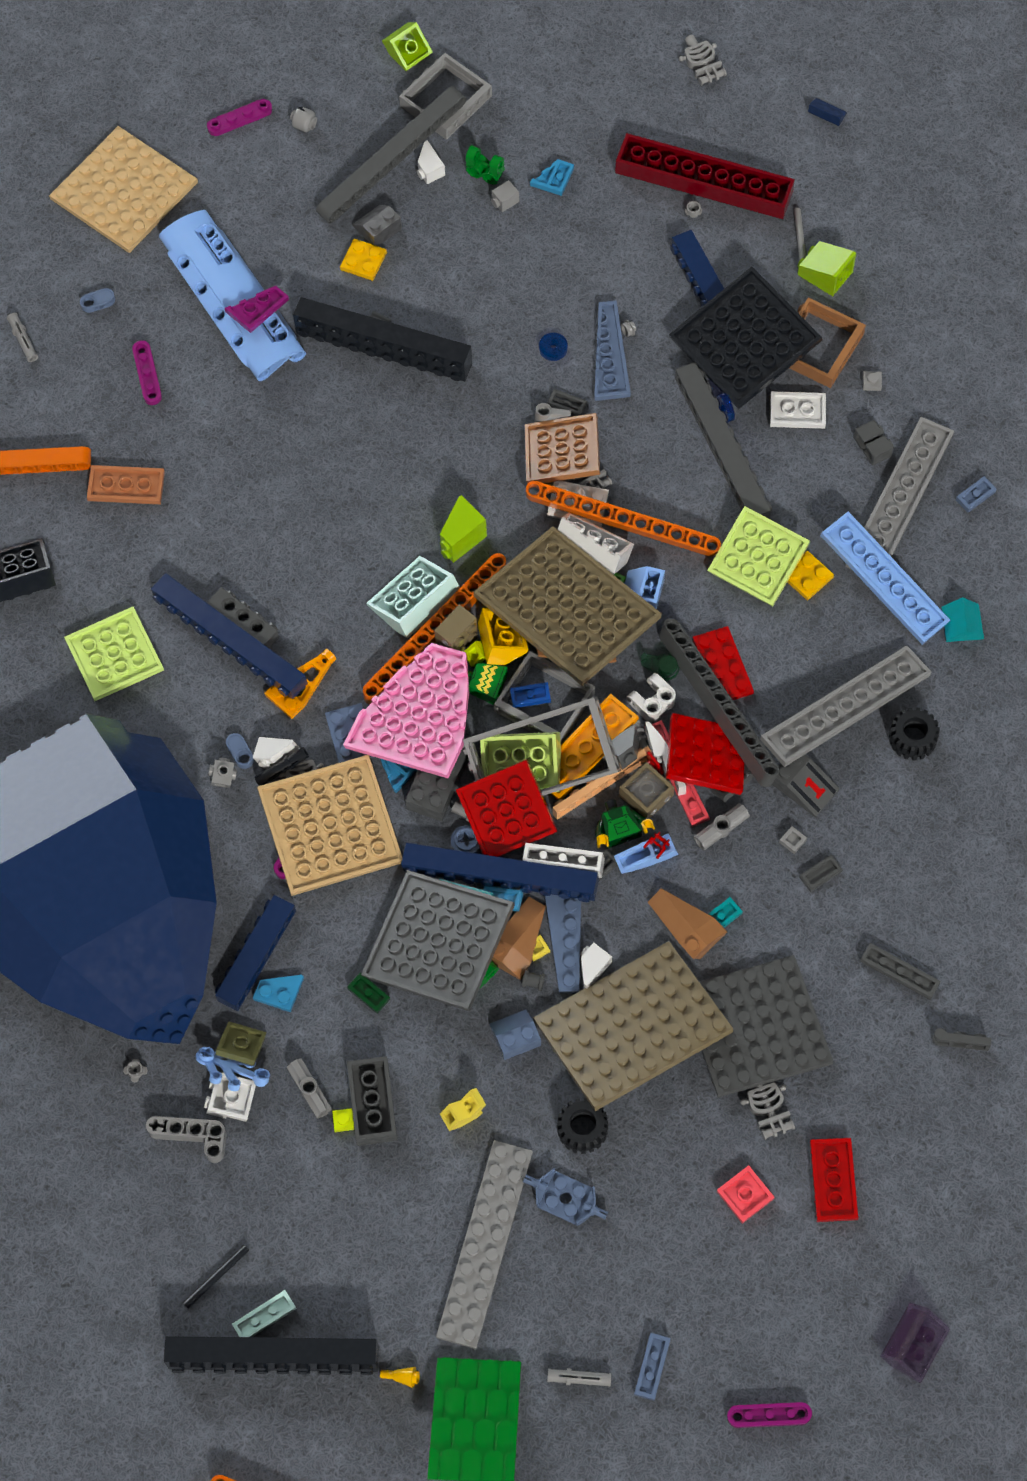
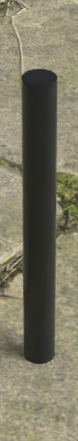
[183,1245,249,1309]

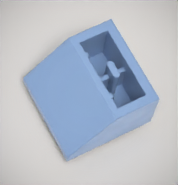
[624,566,665,609]

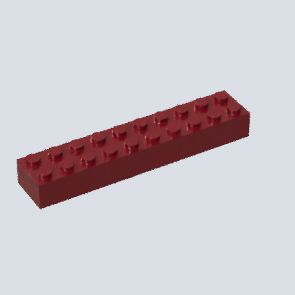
[615,133,795,219]

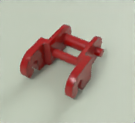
[643,831,670,859]

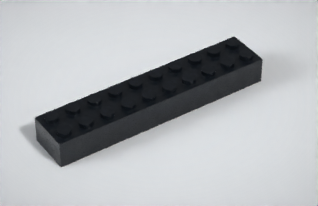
[293,297,472,382]
[164,1336,379,1375]

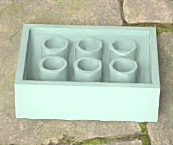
[366,556,460,638]

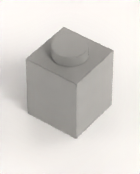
[491,180,519,212]

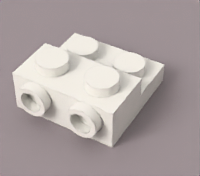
[204,1073,256,1122]

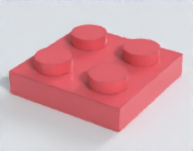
[716,1165,775,1224]

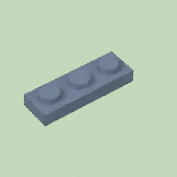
[634,1333,671,1401]

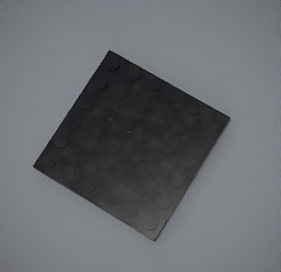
[669,266,822,409]

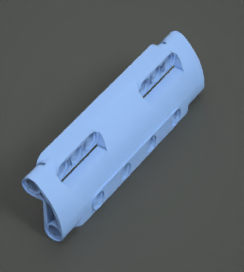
[159,210,306,381]

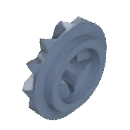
[451,825,480,853]

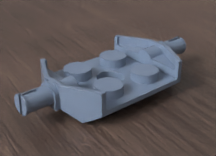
[523,1168,608,1226]

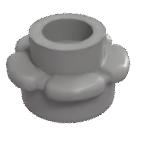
[685,201,702,218]
[621,320,636,337]

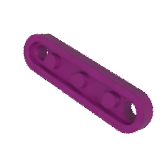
[207,99,272,136]
[132,340,162,405]
[727,1402,812,1428]

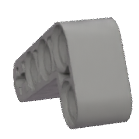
[146,1116,227,1163]

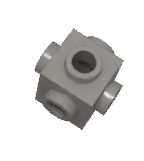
[208,758,237,788]

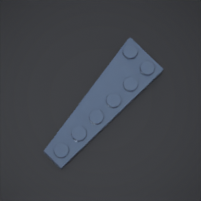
[594,300,631,401]
[545,894,581,994]

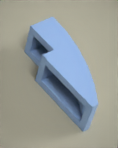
[614,834,679,874]

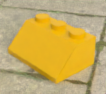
[478,608,528,665]

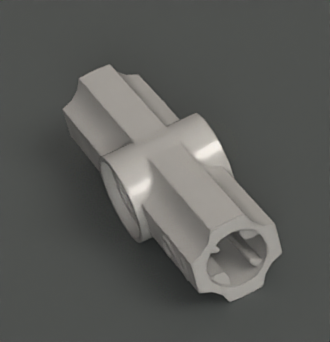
[694,803,750,851]
[287,1058,332,1119]

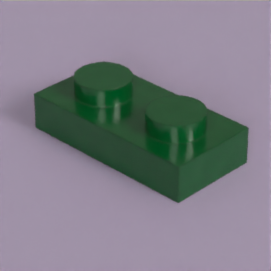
[347,973,390,1014]

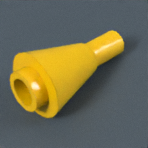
[380,1367,420,1388]

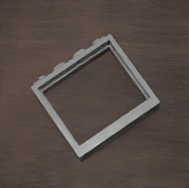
[399,53,492,140]
[494,651,595,745]

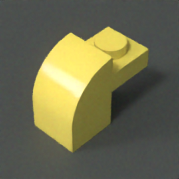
[440,1088,486,1131]

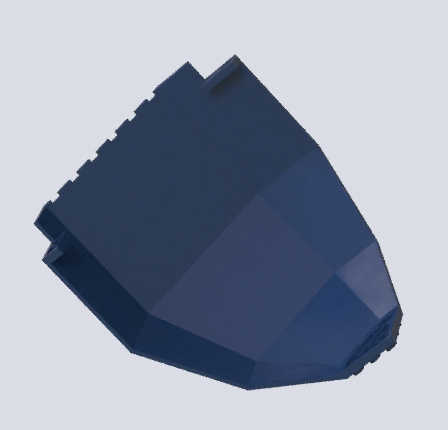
[0,714,217,1044]

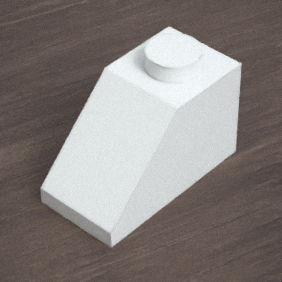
[417,140,445,184]
[253,737,300,769]
[580,942,612,989]

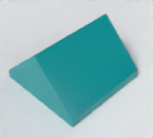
[941,597,984,642]

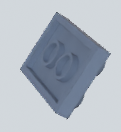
[325,703,373,763]

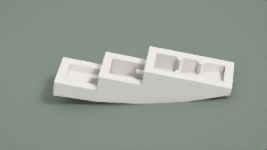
[645,722,686,796]

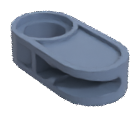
[80,288,115,313]
[226,733,254,769]

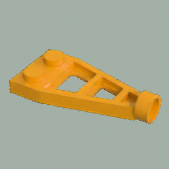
[264,649,336,719]

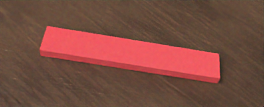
[644,720,710,827]

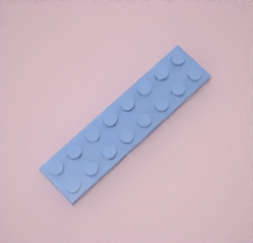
[820,511,950,645]

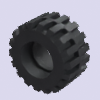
[889,707,940,760]
[557,1098,608,1154]

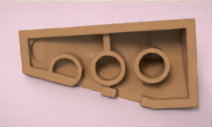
[648,888,727,959]
[491,897,546,980]

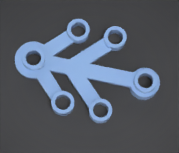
[196,1047,270,1091]

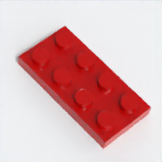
[692,626,754,700]
[810,1138,858,1222]

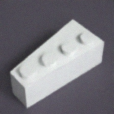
[558,512,634,575]

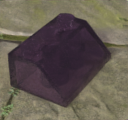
[880,1303,950,1383]

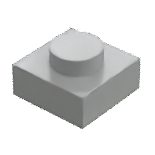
[863,371,882,391]
[779,826,807,854]

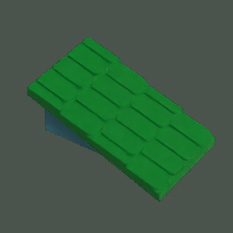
[427,1357,521,1481]

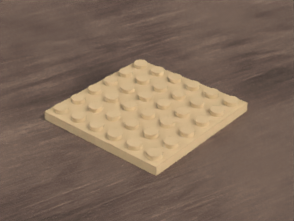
[49,126,198,253]
[257,755,403,896]

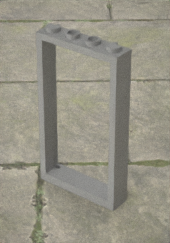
[463,697,621,796]

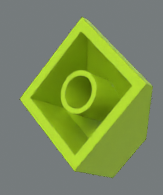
[382,22,433,71]

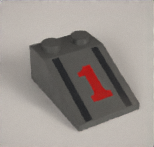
[772,755,839,817]

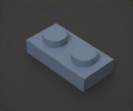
[956,476,997,512]

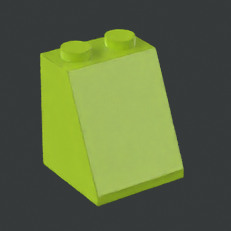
[797,241,856,296]
[440,495,487,563]

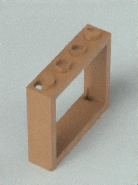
[790,297,866,388]

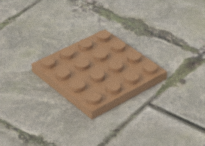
[525,413,600,484]

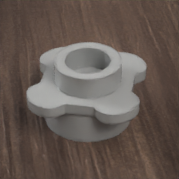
[123,1059,148,1083]

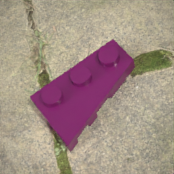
[225,286,289,333]

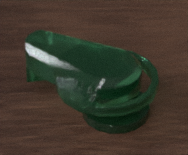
[641,652,680,681]

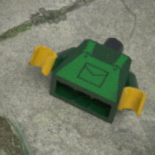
[595,799,655,849]

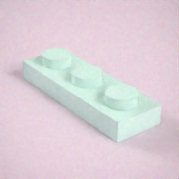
[232,1290,296,1337]

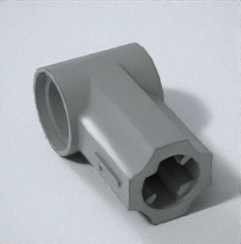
[534,403,571,423]

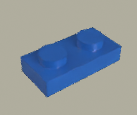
[510,682,551,708]

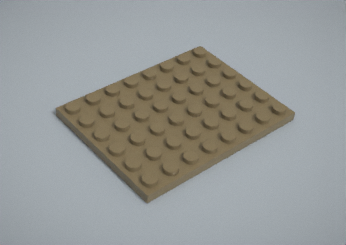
[474,526,662,686]
[533,941,733,1111]

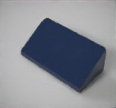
[808,98,847,126]

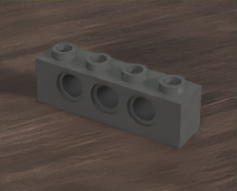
[207,587,279,648]

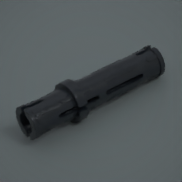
[254,747,309,786]

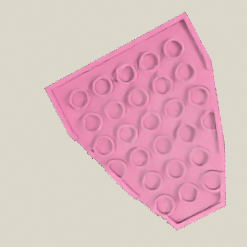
[343,643,469,778]

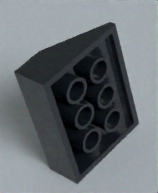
[0,538,56,602]

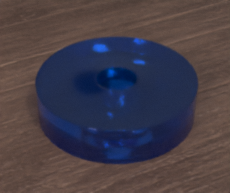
[539,333,568,361]
[716,393,735,423]

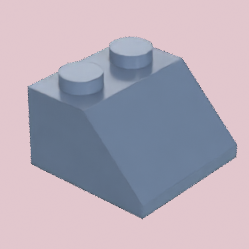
[489,1010,541,1060]

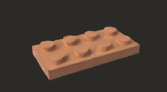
[87,465,165,505]

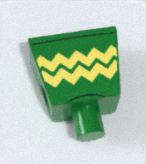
[468,663,508,705]

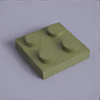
[215,1021,267,1066]

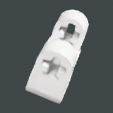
[626,673,676,722]

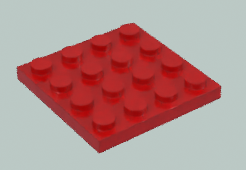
[666,713,744,795]
[456,760,558,857]

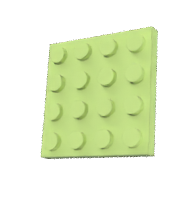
[707,506,810,607]
[64,607,164,701]

